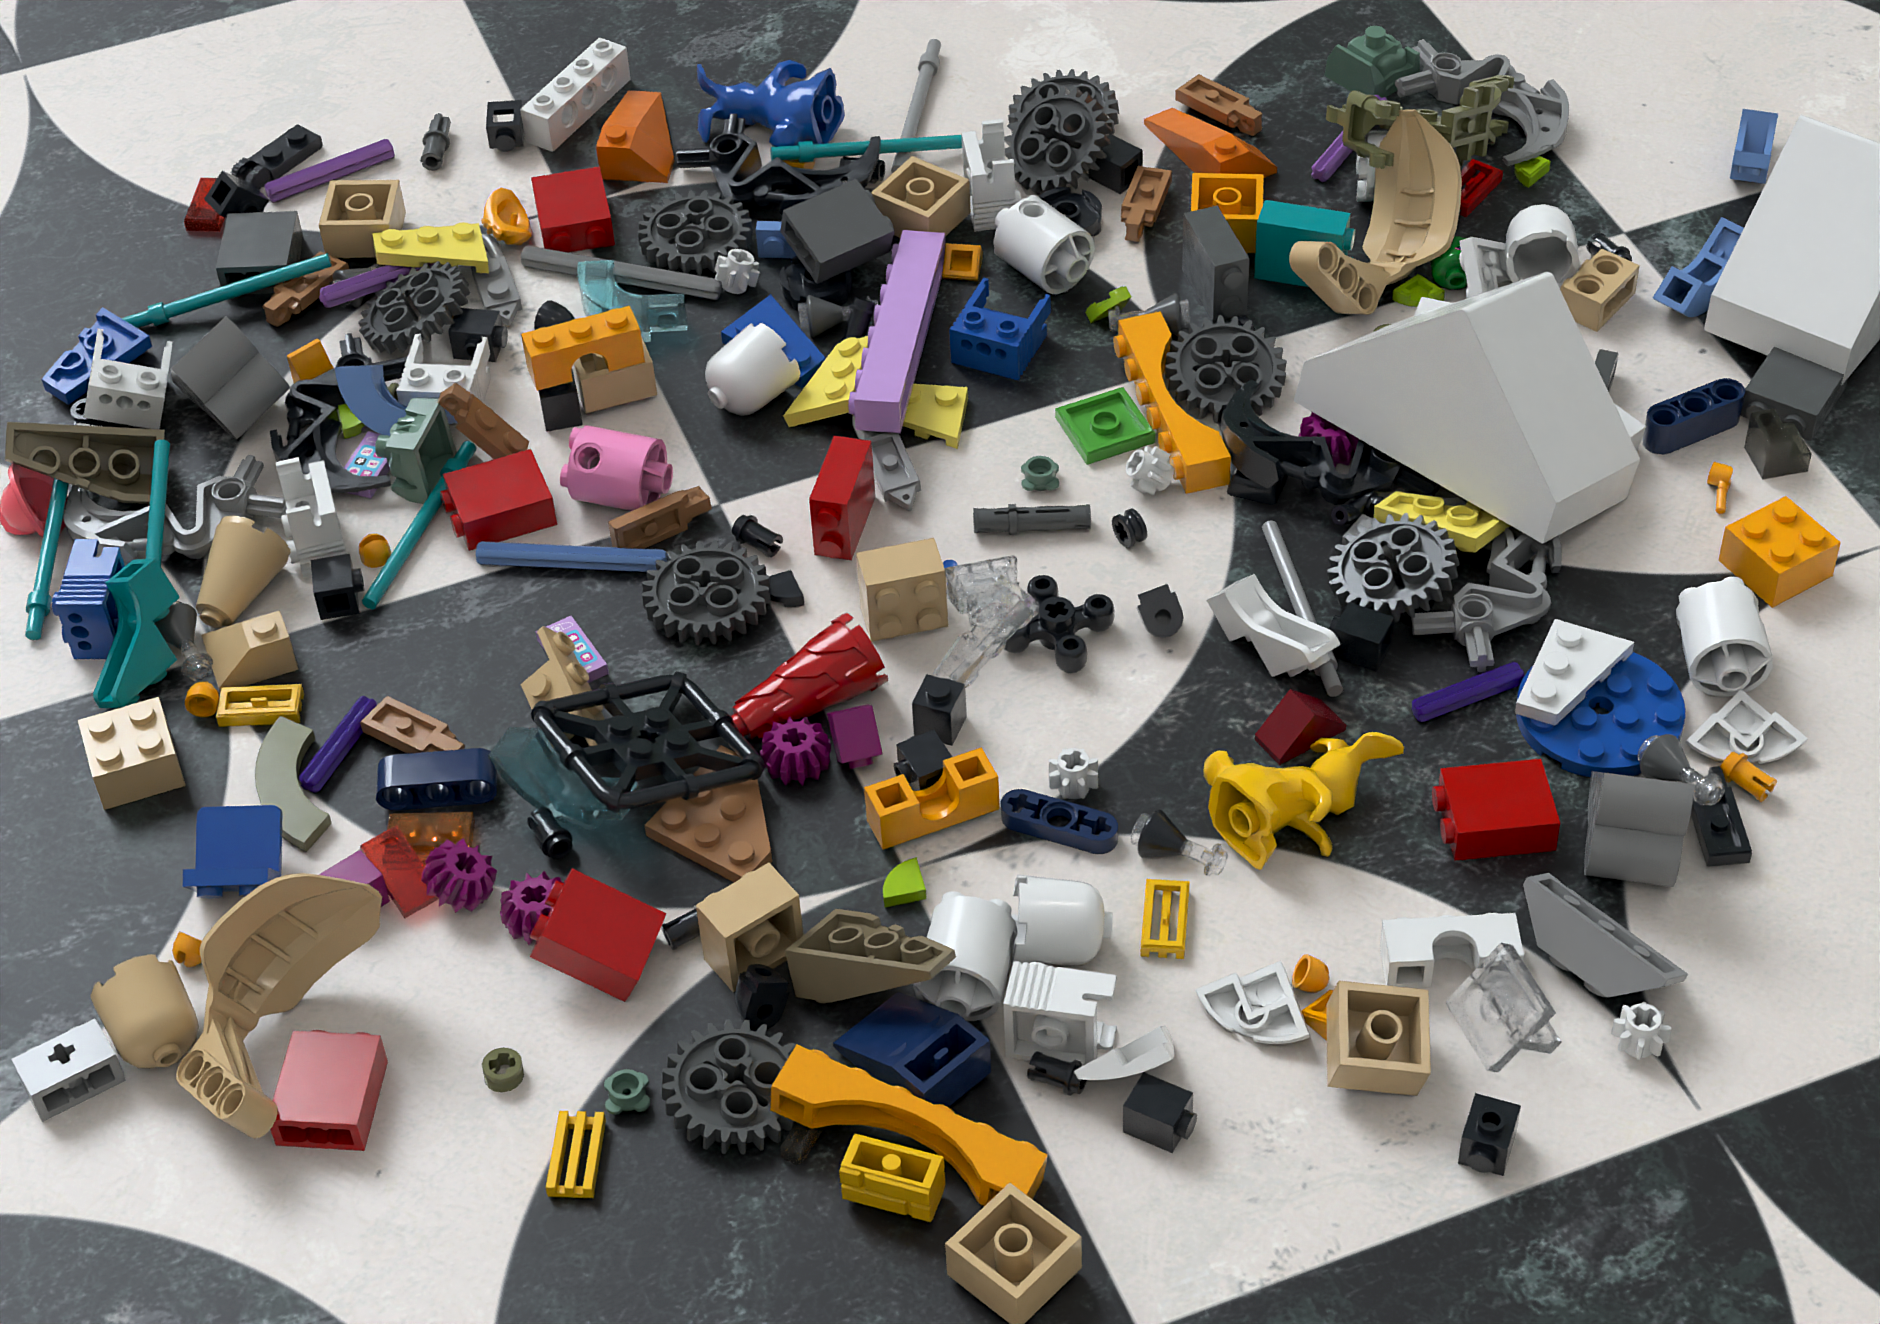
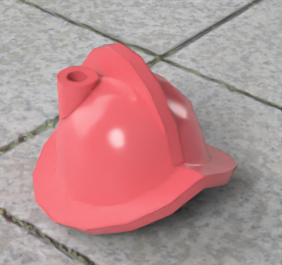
[0,464,68,538]

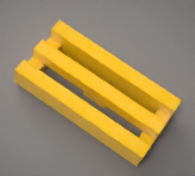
[216,684,304,727]
[1140,879,1190,959]
[545,1111,606,1198]

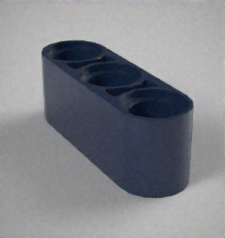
[1642,378,1745,455]
[376,748,498,810]

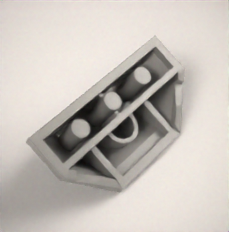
[1523,873,1688,997]

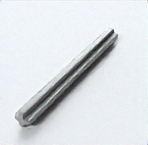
[520,246,722,300]

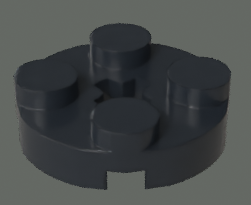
[1038,187,1102,236]
[780,256,852,311]

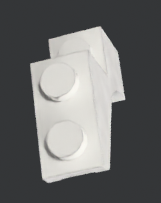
[1207,574,1340,677]

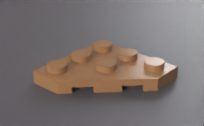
[645,745,772,882]

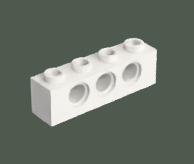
[520,38,631,152]

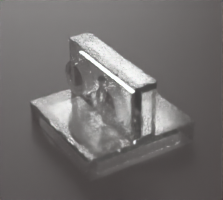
[1445,943,1562,1073]

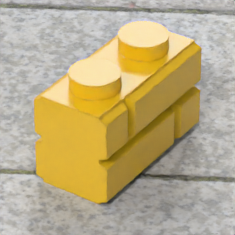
[839,1134,946,1222]

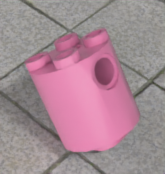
[560,425,673,511]

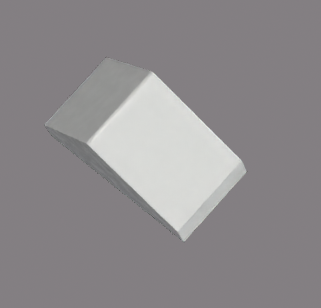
[1704,115,1880,385]
[1294,272,1640,544]

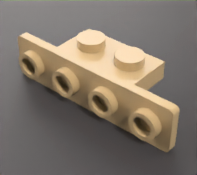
[521,626,605,747]

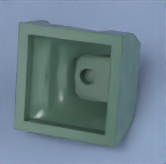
[1324,26,1420,98]
[375,398,457,504]

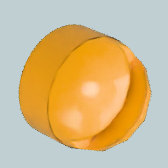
[359,534,391,568]
[185,682,219,717]
[172,931,202,967]
[1292,954,1330,993]

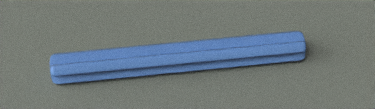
[476,541,667,572]

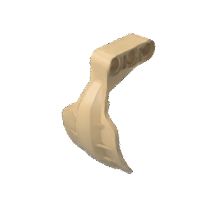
[1289,109,1462,315]
[176,873,382,1139]

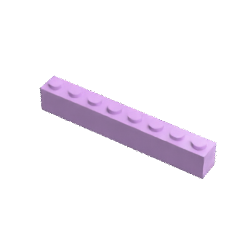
[848,230,945,433]

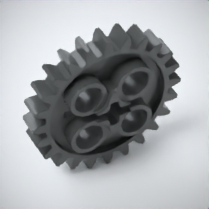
[1008,69,1119,149]
[1004,86,1112,195]
[637,190,753,276]
[358,261,470,355]
[1165,315,1287,423]
[1327,513,1459,622]
[642,540,771,645]
[662,1019,796,1154]

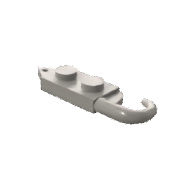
[471,234,522,326]
[852,415,921,511]

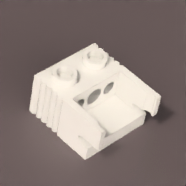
[961,119,1021,232]
[84,329,173,429]
[396,334,491,426]
[275,457,346,578]
[1003,961,1117,1066]

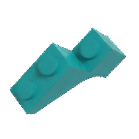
[93,558,180,708]

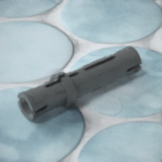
[973,504,1091,535]

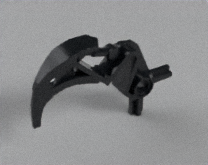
[677,114,881,215]
[270,333,408,493]
[1221,379,1440,505]

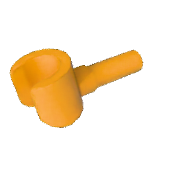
[1707,462,1733,514]

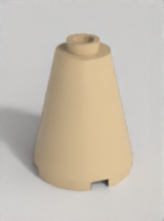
[196,515,291,628]

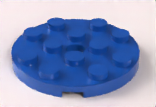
[1516,652,1686,777]

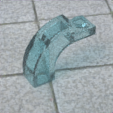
[577,260,688,342]
[488,727,641,831]

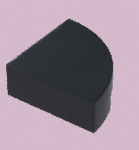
[769,570,804,607]

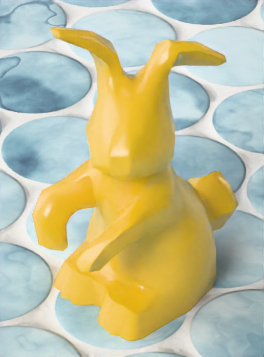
[1204,732,1404,870]

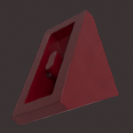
[1255,689,1346,765]

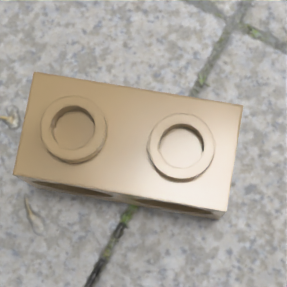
[1560,249,1640,332]

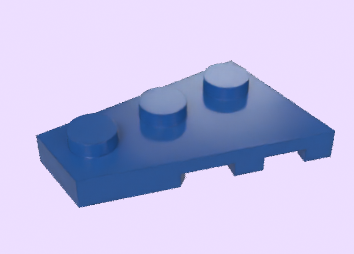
[721,294,826,388]
[41,307,152,405]

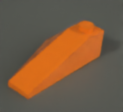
[596,90,674,183]
[1144,107,1277,178]

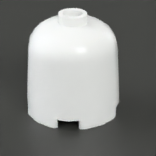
[1506,204,1580,288]
[705,323,800,416]
[1011,875,1113,965]

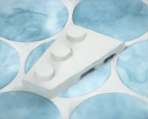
[1515,619,1634,725]

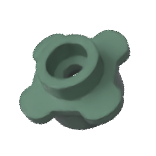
[1021,456,1059,491]
[604,1069,650,1115]

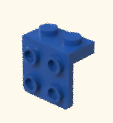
[183,805,283,898]

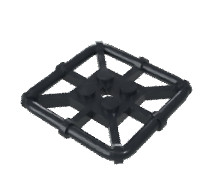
[531,671,765,813]

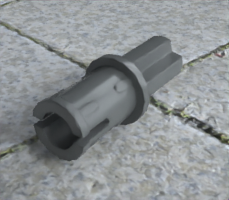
[420,113,451,170]

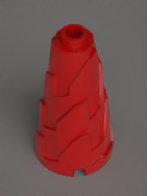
[731,613,888,740]

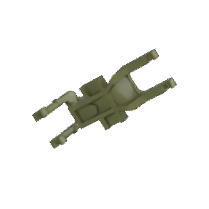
[1326,75,1515,169]

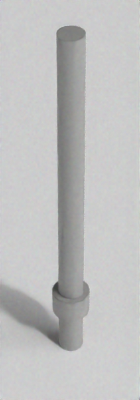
[891,39,941,173]
[1262,520,1343,697]

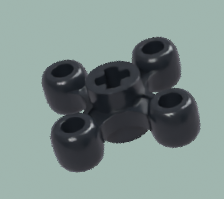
[999,575,1115,673]

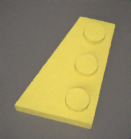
[372,222,489,274]
[783,336,868,427]
[852,384,968,449]
[1374,491,1511,553]

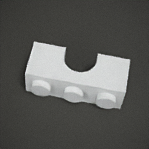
[1380,913,1524,988]

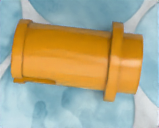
[1720,751,1777,802]

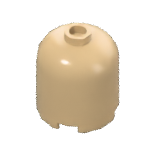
[91,954,199,1069]

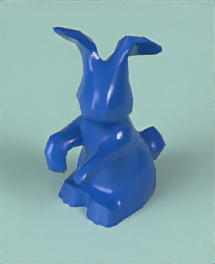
[697,60,845,147]

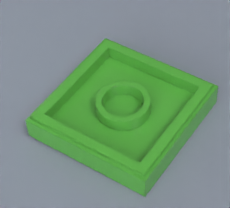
[1055,387,1155,465]

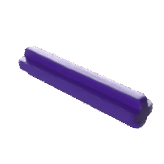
[1411,662,1525,722]
[299,696,377,793]

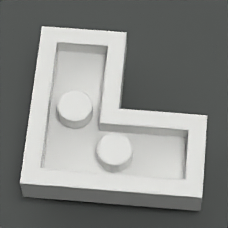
[1459,237,1510,298]

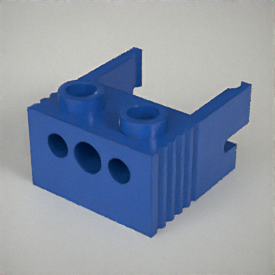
[949,278,1051,380]
[52,539,125,659]

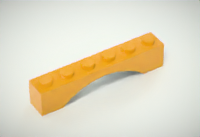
[1113,311,1231,494]
[770,1044,1048,1206]

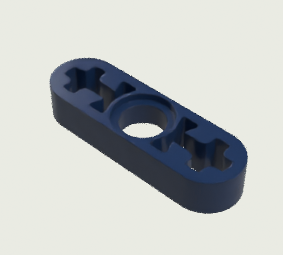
[1001,789,1118,854]

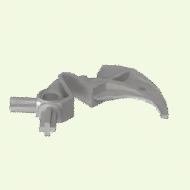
[1395,39,1569,166]
[63,455,287,566]
[1411,498,1561,672]

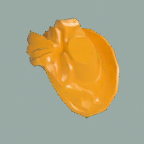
[481,187,532,245]

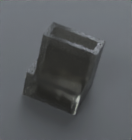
[1744,408,1812,480]

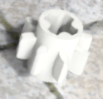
[715,249,760,294]
[1126,446,1174,495]
[1049,748,1098,799]
[1611,1002,1672,1060]

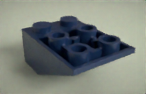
[833,992,991,1107]

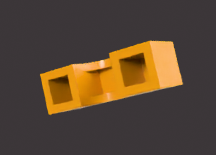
[521,306,645,391]
[864,747,1000,850]

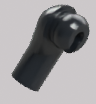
[1331,492,1385,525]

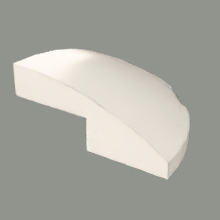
[1686,689,1808,764]
[1195,961,1311,1044]
[1074,1026,1174,1080]

